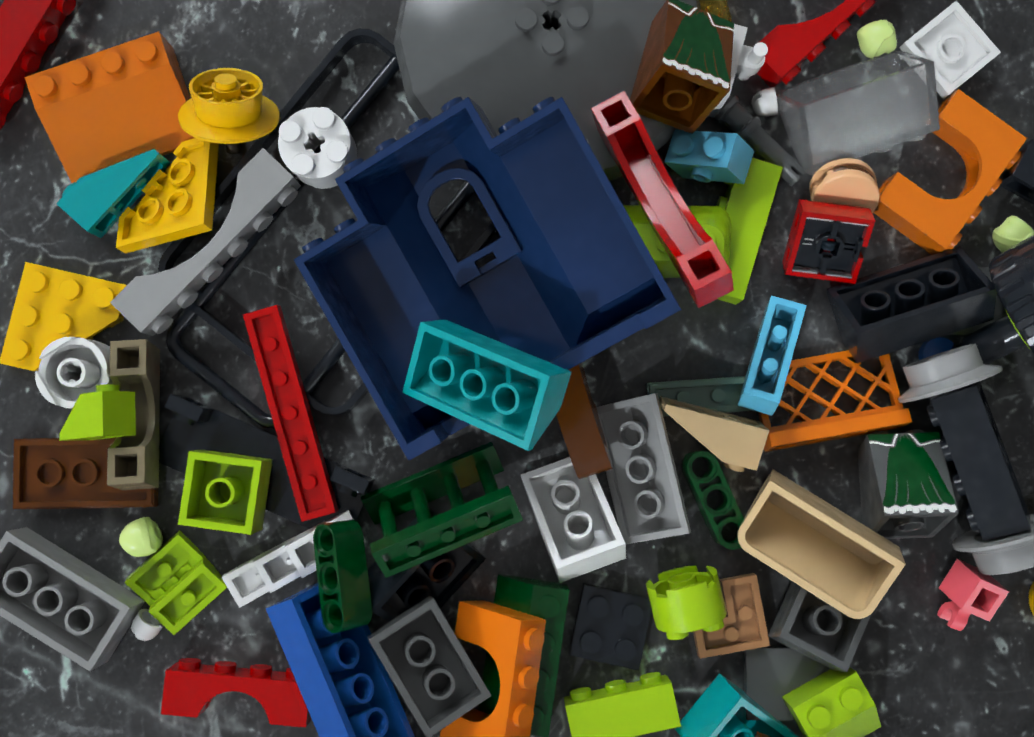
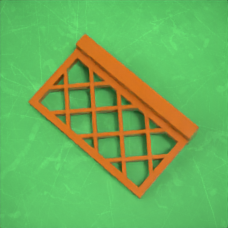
[758,350,912,452]

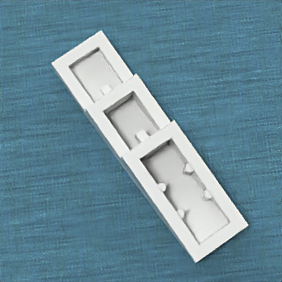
[222,510,366,608]

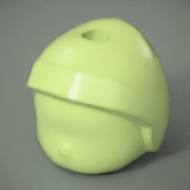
[856,20,897,59]
[992,216,1034,253]
[119,517,163,557]

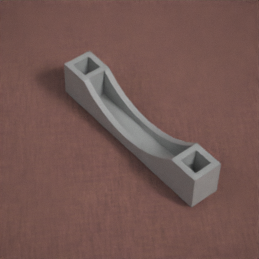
[110,148,301,336]

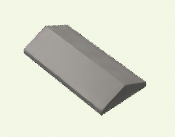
[596,393,691,544]

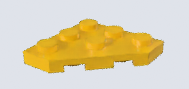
[116,138,219,254]
[0,262,127,371]

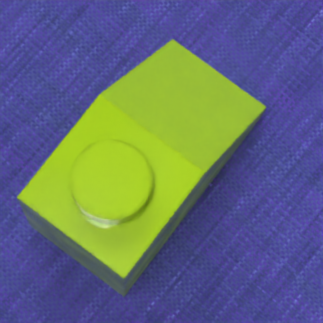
[59,384,136,441]

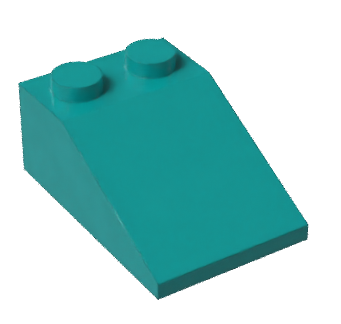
[674,673,799,737]

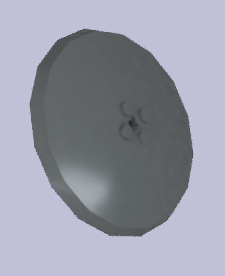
[394,0,702,181]

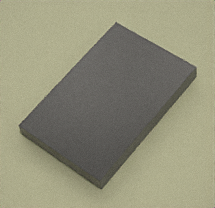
[744,646,853,721]

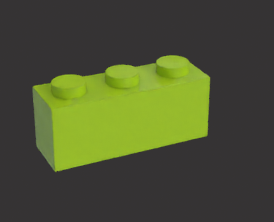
[563,672,681,737]

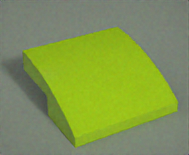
[124,530,227,635]

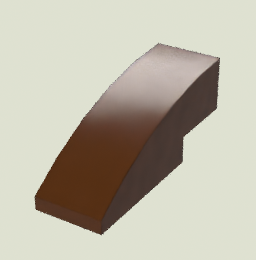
[556,364,613,479]

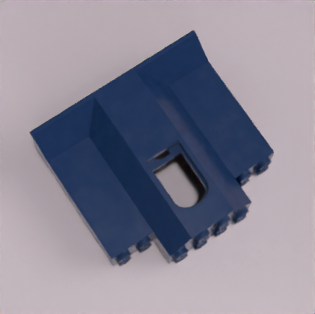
[293,97,681,461]

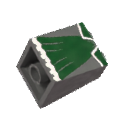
[858,429,959,539]

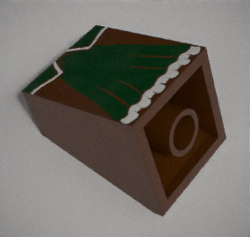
[630,0,734,134]

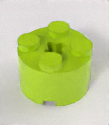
[646,565,727,640]

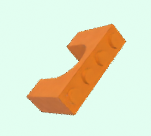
[873,89,1027,255]
[440,600,546,737]

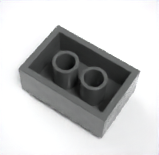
[367,596,492,737]

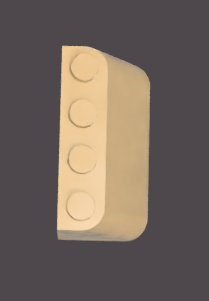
[738,469,906,619]

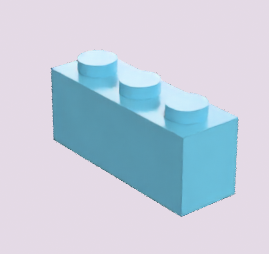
[737,295,807,416]

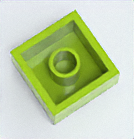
[178,450,273,535]

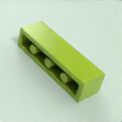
[716,158,783,305]

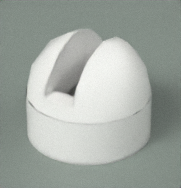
[751,87,778,117]
[131,609,163,641]

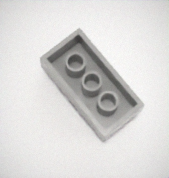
[0,527,145,672]

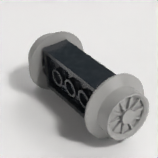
[898,343,1034,575]

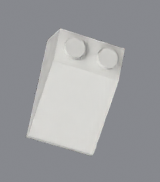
[520,457,626,583]

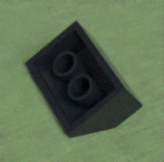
[367,508,486,622]

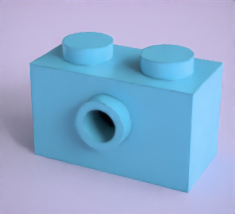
[665,129,754,184]

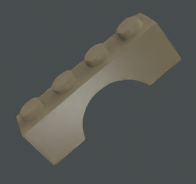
[107,339,160,490]

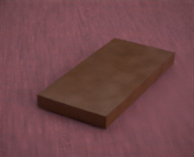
[13,438,158,509]

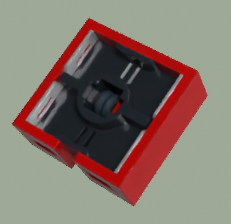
[782,199,876,284]

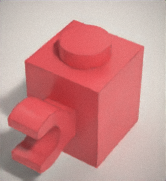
[937,559,1009,631]

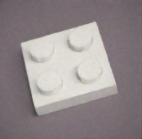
[899,0,1001,99]

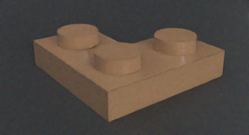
[693,573,770,659]

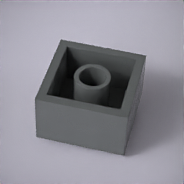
[768,581,871,672]

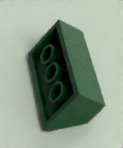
[478,574,570,737]

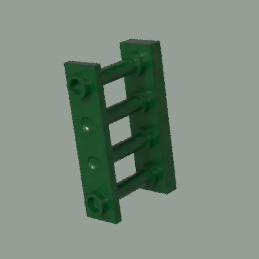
[361,442,523,578]

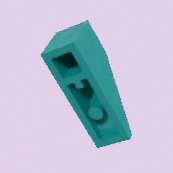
[56,149,171,238]

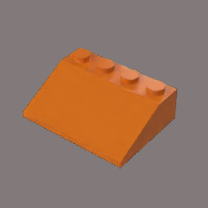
[25,31,194,183]

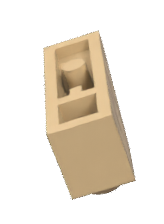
[659,396,770,472]

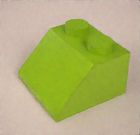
[782,667,881,737]

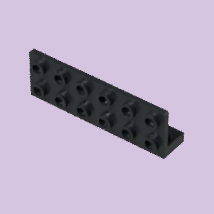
[159,394,375,529]

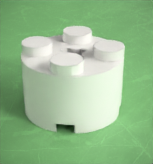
[278,107,357,189]
[35,337,113,409]

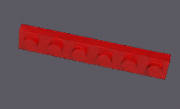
[243,305,339,522]

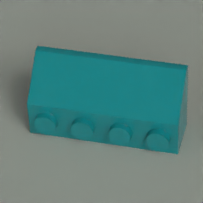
[402,320,571,451]

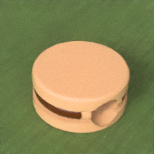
[809,158,880,213]

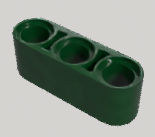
[681,450,744,550]
[313,519,372,633]

